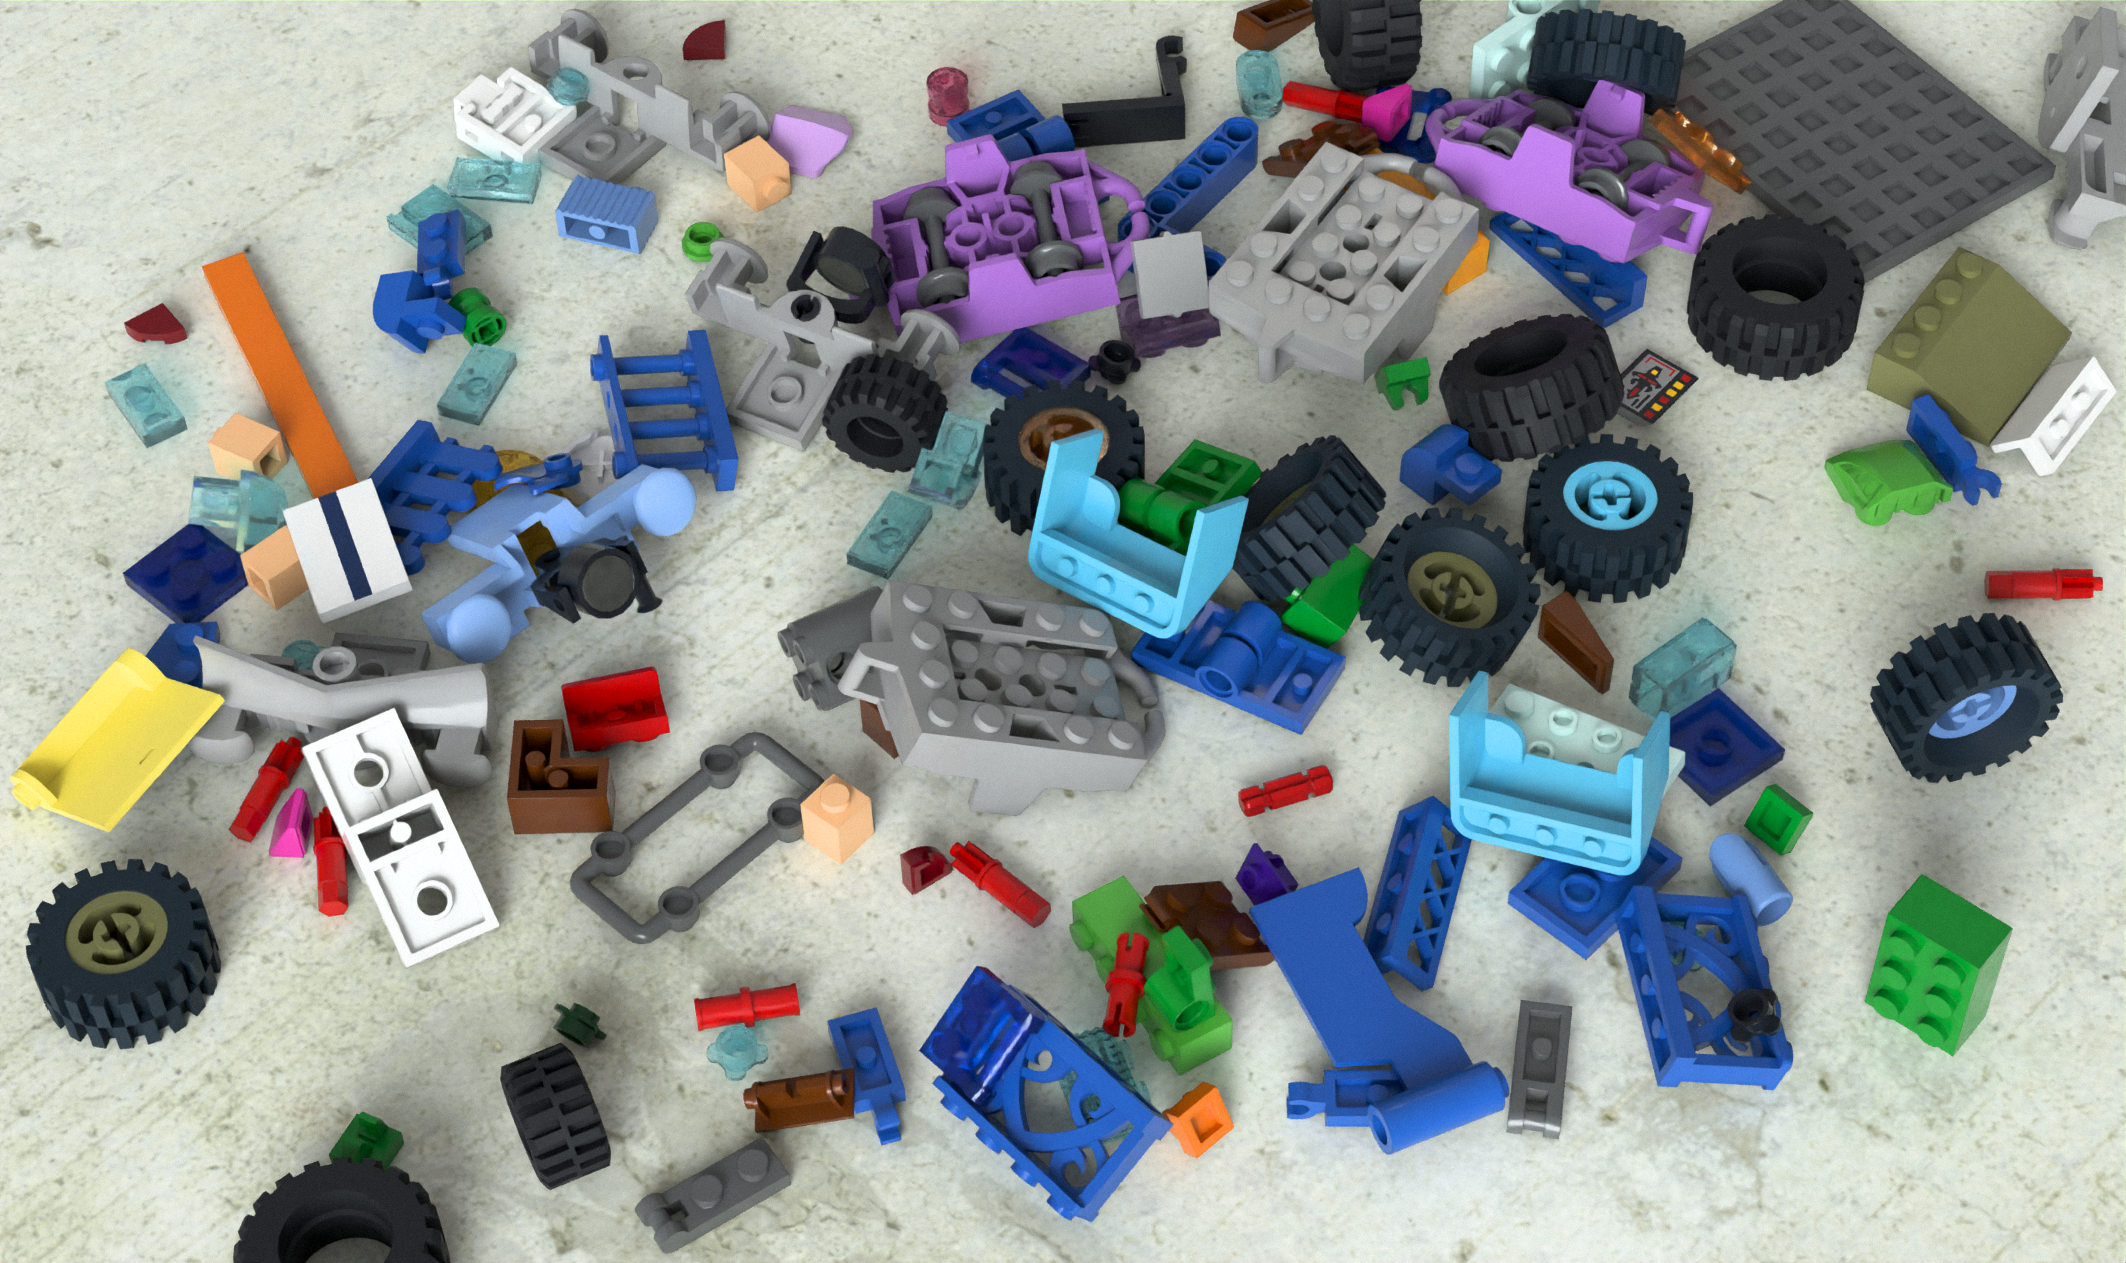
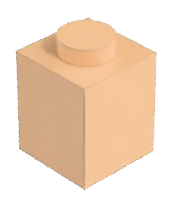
[724,135,792,213]
[208,413,288,492]
[240,525,309,611]
[800,773,874,865]

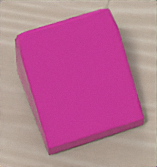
[1362,84,1412,142]
[269,788,313,858]

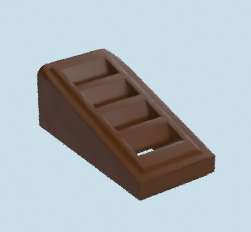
[1233,0,1315,56]
[1538,591,1614,695]

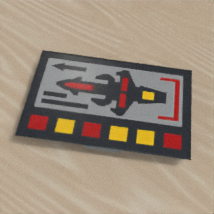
[1617,349,1699,426]

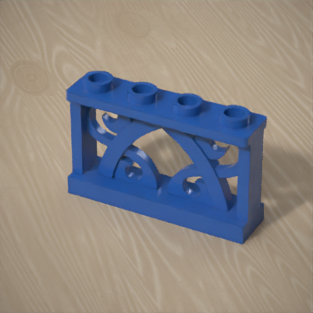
[1615,885,1793,1090]
[932,985,1174,1222]

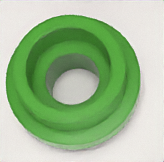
[682,222,724,262]

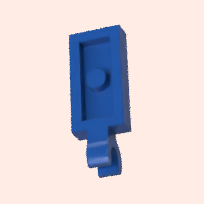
[417,209,466,301]
[1906,394,2002,506]
[827,1007,906,1146]
[1286,1070,1405,1127]

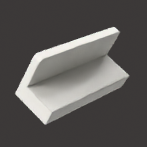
[1989,356,2117,476]

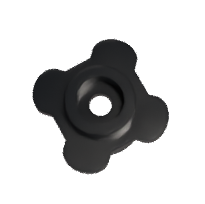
[1088,340,1141,385]
[1727,988,1782,1043]

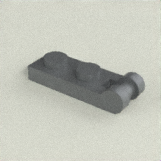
[1506,1000,1573,1139]
[635,1137,791,1254]

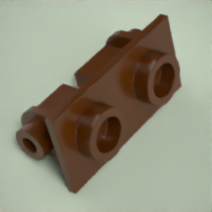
[743,1068,855,1133]

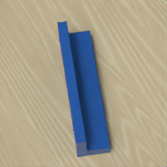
[1489,212,1647,328]
[1363,796,1472,992]

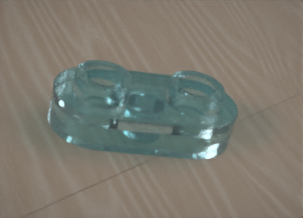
[1235,50,1283,120]

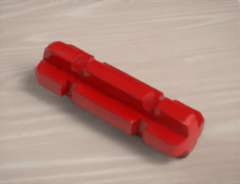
[1238,765,1333,817]

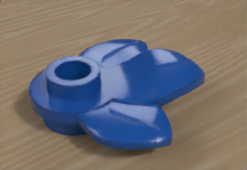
[494,453,583,495]

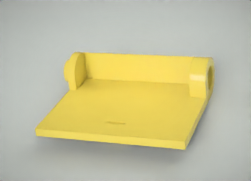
[10,648,225,832]

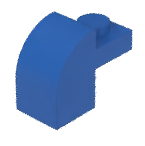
[373,270,467,354]
[1399,424,1502,506]

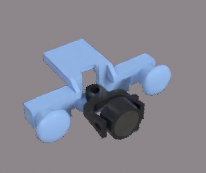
[420,464,697,664]

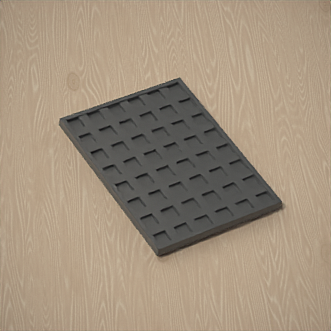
[1659,0,2056,283]

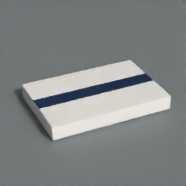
[283,478,413,624]

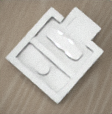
[454,67,577,178]

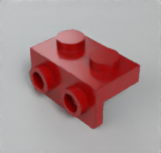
[561,666,670,752]

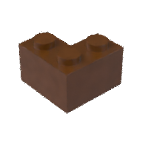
[507,719,616,835]

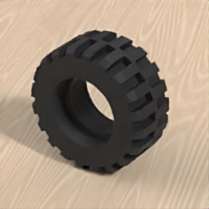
[1311,0,1423,92]
[1686,214,1865,381]
[1439,314,1625,462]
[233,1157,451,1263]

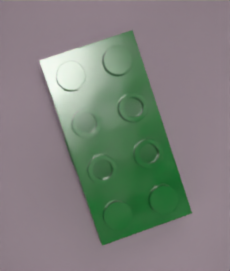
[1118,439,1263,556]

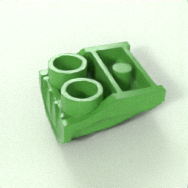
[1824,440,1953,526]

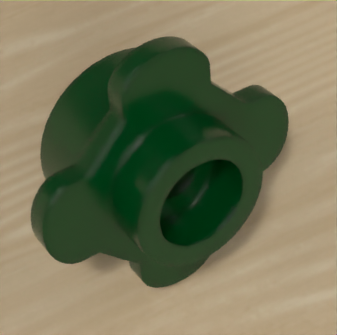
[553,1003,607,1048]

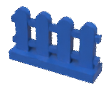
[368,420,503,576]

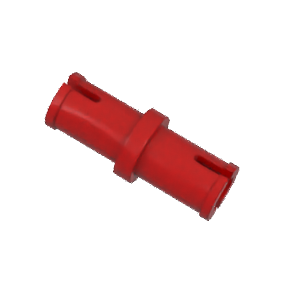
[1102,932,1150,1037]
[694,983,800,1031]

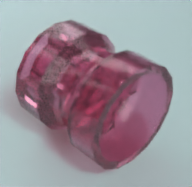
[926,67,970,127]

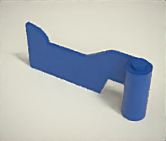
[1249,867,1509,1155]

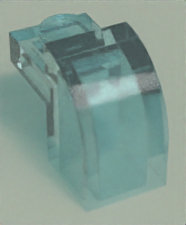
[908,411,989,510]
[188,470,288,552]

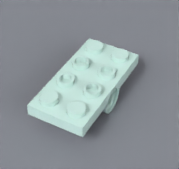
[1469,0,1601,99]
[1489,683,1685,798]

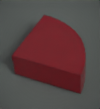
[682,20,726,60]
[124,303,187,344]
[900,846,953,895]

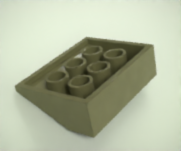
[1866,247,2072,447]

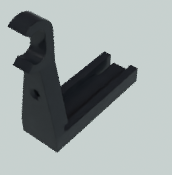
[1062,35,1187,147]

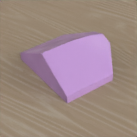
[767,105,853,178]

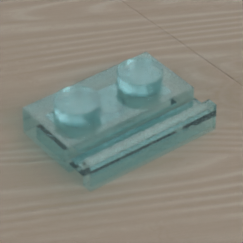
[386,184,493,256]

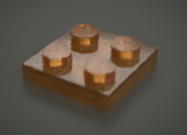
[1649,108,1752,195]

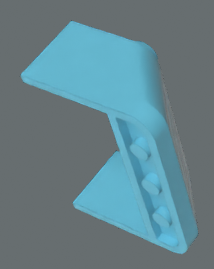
[1028,428,1249,638]
[1449,671,1670,875]

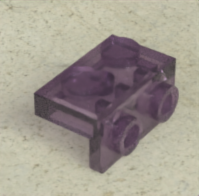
[1116,294,1221,358]

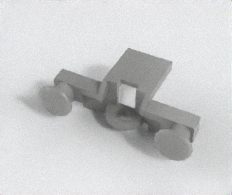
[528,8,771,185]

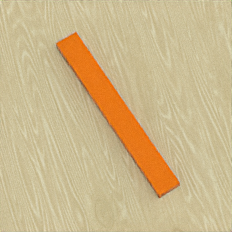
[202,252,359,499]

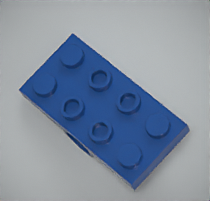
[947,89,1110,205]
[1131,600,1346,735]

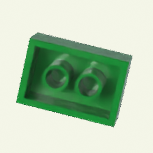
[1865,874,2013,1056]

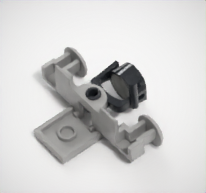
[685,226,960,451]

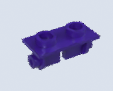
[1235,843,1299,906]

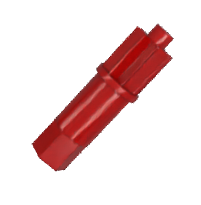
[1282,81,1369,124]
[1984,568,2103,601]
[228,737,305,843]
[313,806,348,917]
[950,841,1051,928]

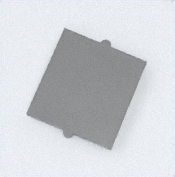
[1130,230,1209,319]

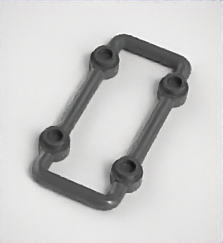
[570,732,825,944]

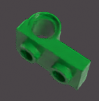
[1144,925,1217,1033]

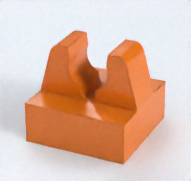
[1162,1081,1234,1158]

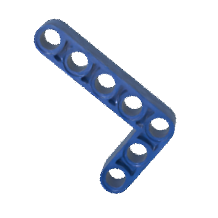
[1118,117,1259,309]

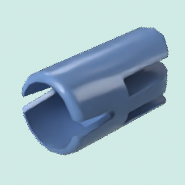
[1709,833,1793,926]

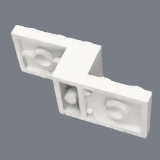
[302,708,500,969]

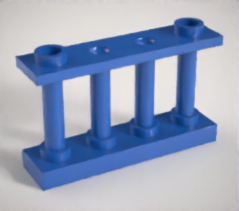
[590,330,739,492]

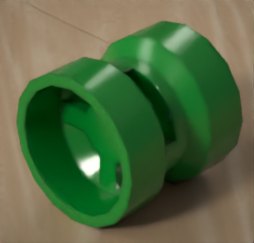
[448,287,507,349]

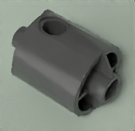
[778,586,883,711]

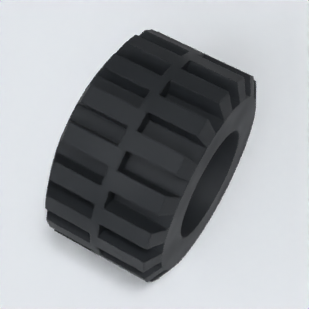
[822,354,948,473]
[500,1043,611,1190]

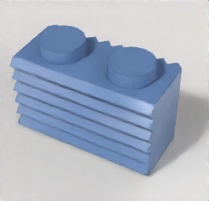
[555,174,658,254]

